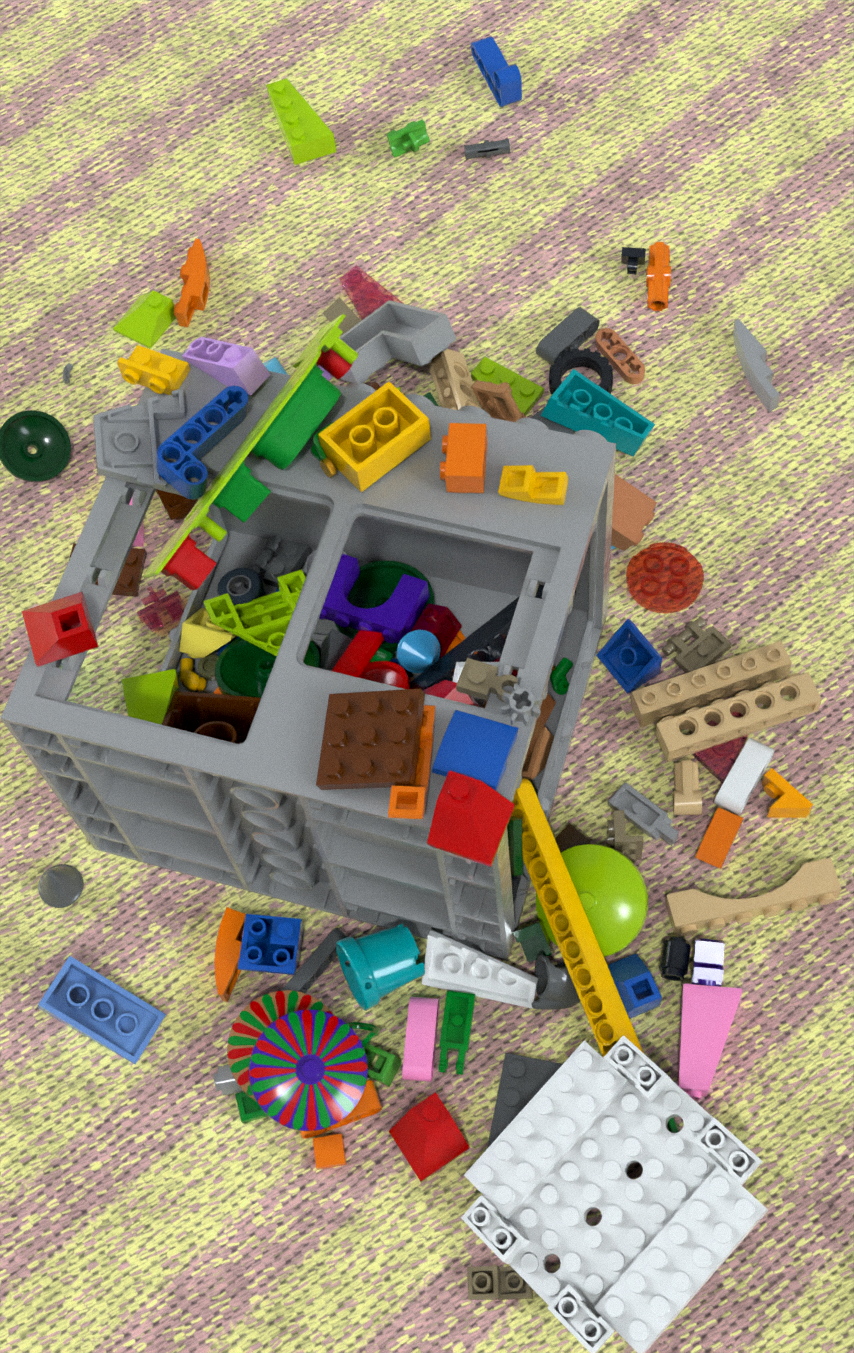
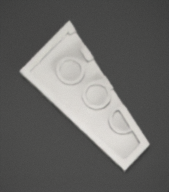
[422,930,538,1009]

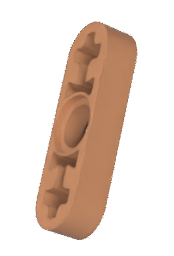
[595,328,645,384]

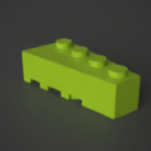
[266,78,337,165]

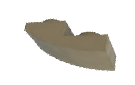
[323,297,361,335]
[467,1266,533,1300]

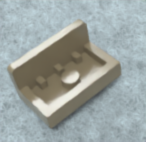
[607,810,643,863]

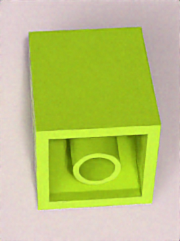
[121,669,179,725]

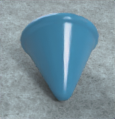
[397,630,441,673]

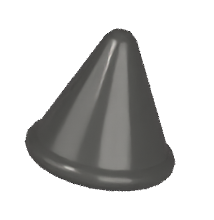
[38,864,84,908]

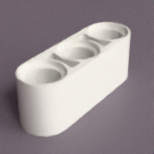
[714,738,775,816]

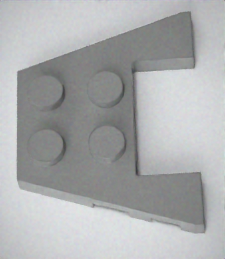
[94,389,192,496]

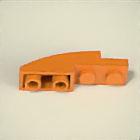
[174,238,210,328]

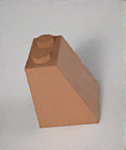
[611,474,657,551]

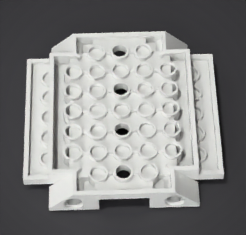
[461,1035,768,1353]

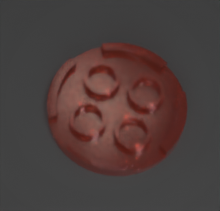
[626,542,704,613]

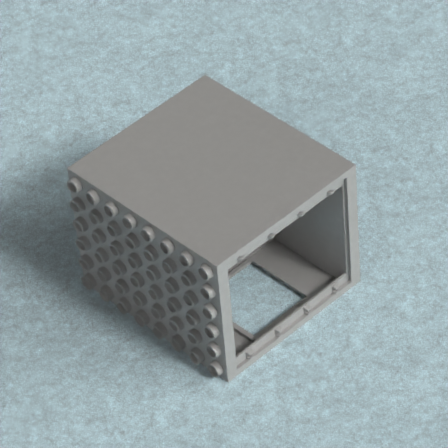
[1,348,616,961]

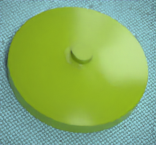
[536,844,648,957]

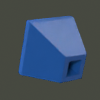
[238,914,304,975]
[607,953,662,1019]

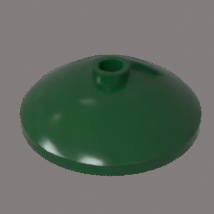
[0,410,71,482]

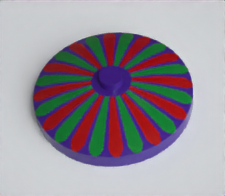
[249,1010,367,1131]

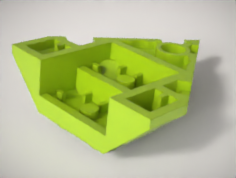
[203,570,306,656]

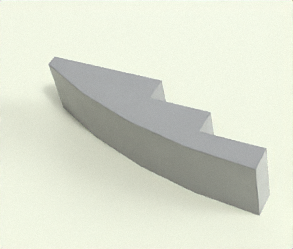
[733,319,780,412]

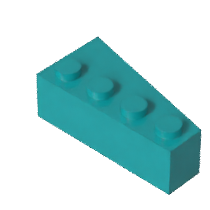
[541,369,655,457]

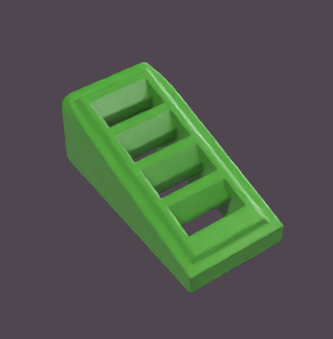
[360,1040,402,1087]

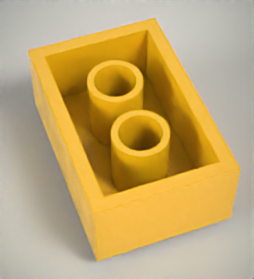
[318,381,431,492]

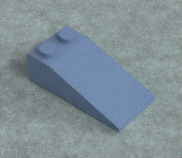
[37,956,166,1064]

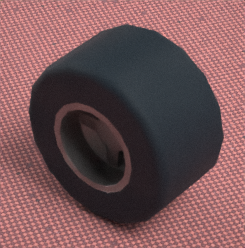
[217,568,266,606]

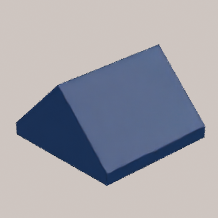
[596,619,662,694]

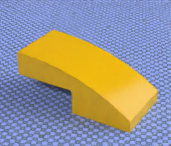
[498,465,569,505]

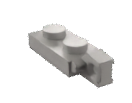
[608,782,679,846]

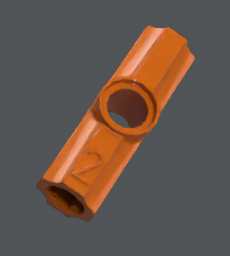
[646,242,671,311]

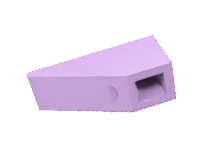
[182,337,270,395]

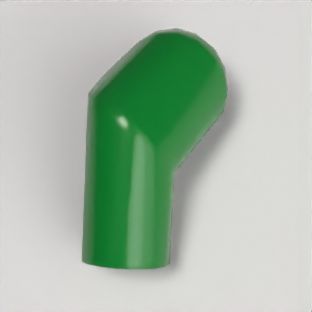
[550,657,573,695]

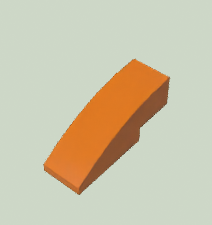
[214,907,246,1002]

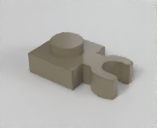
[456,658,518,702]

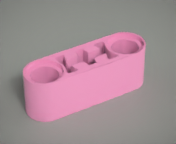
[402,996,439,1082]

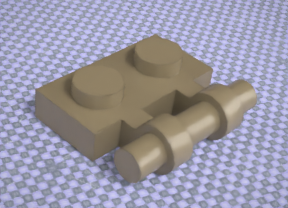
[662,617,731,673]

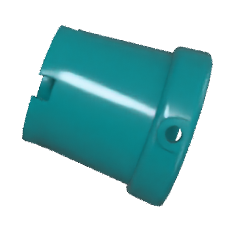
[336,923,425,1011]

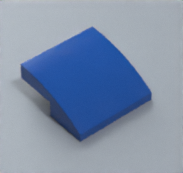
[432,710,518,791]

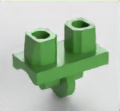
[387,120,430,158]

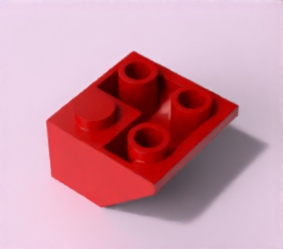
[22,592,99,667]

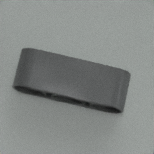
[536,307,600,365]

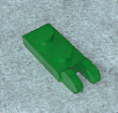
[439,991,476,1075]

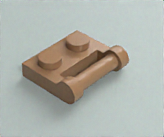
[471,380,526,422]

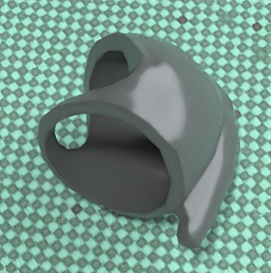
[532,954,580,1010]

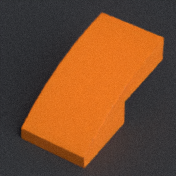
[695,807,744,869]

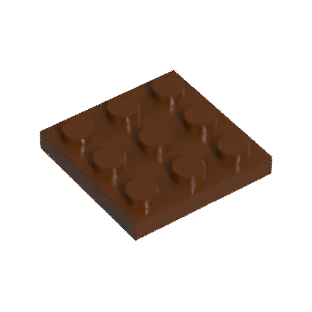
[316,689,425,790]

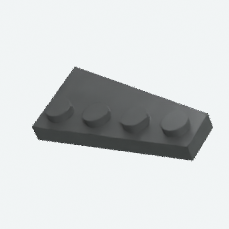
[487,1053,563,1149]

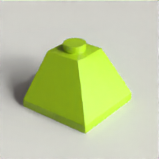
[113,290,176,349]

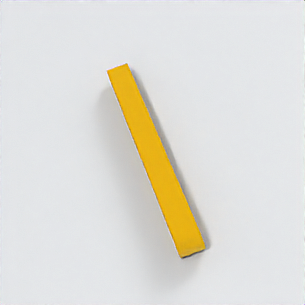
[511,778,643,1057]

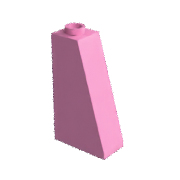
[677,983,742,1100]

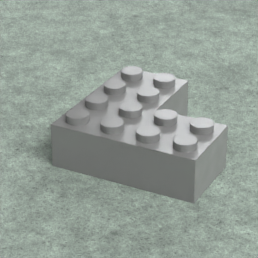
[329,300,456,383]

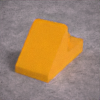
[762,768,813,818]

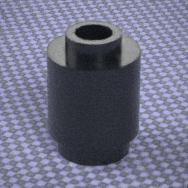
[659,936,691,981]

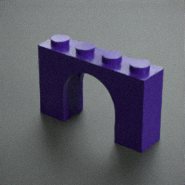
[319,554,430,644]

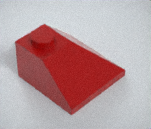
[427,770,515,867]
[389,1092,470,1182]

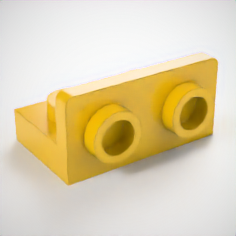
[117,345,191,395]

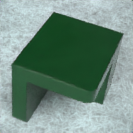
[513,921,555,962]

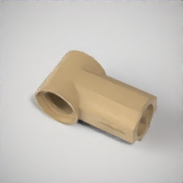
[673,760,702,815]

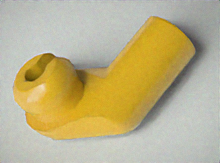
[180,658,206,691]

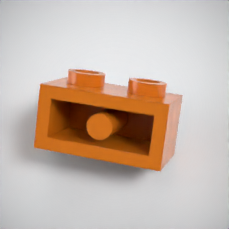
[440,423,488,493]

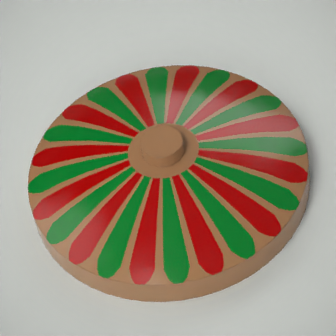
[227,990,333,1102]

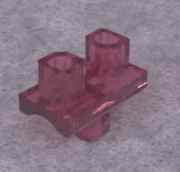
[137,587,184,632]

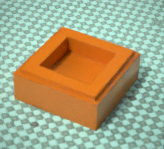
[313,1133,346,1170]

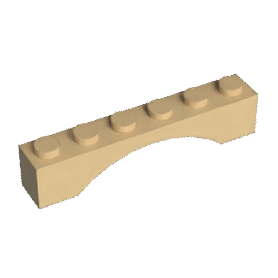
[665,858,841,936]

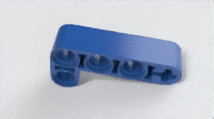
[470,36,522,107]
[156,385,248,500]

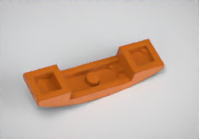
[388,705,435,819]

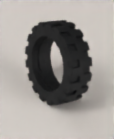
[549,348,613,394]

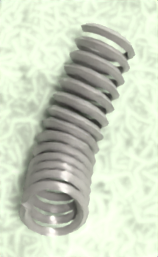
[63,363,73,385]

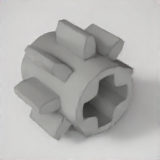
[501,683,542,726]

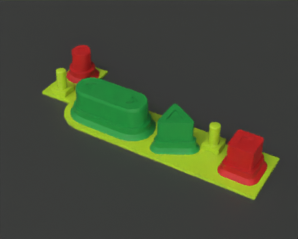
[142,314,359,590]

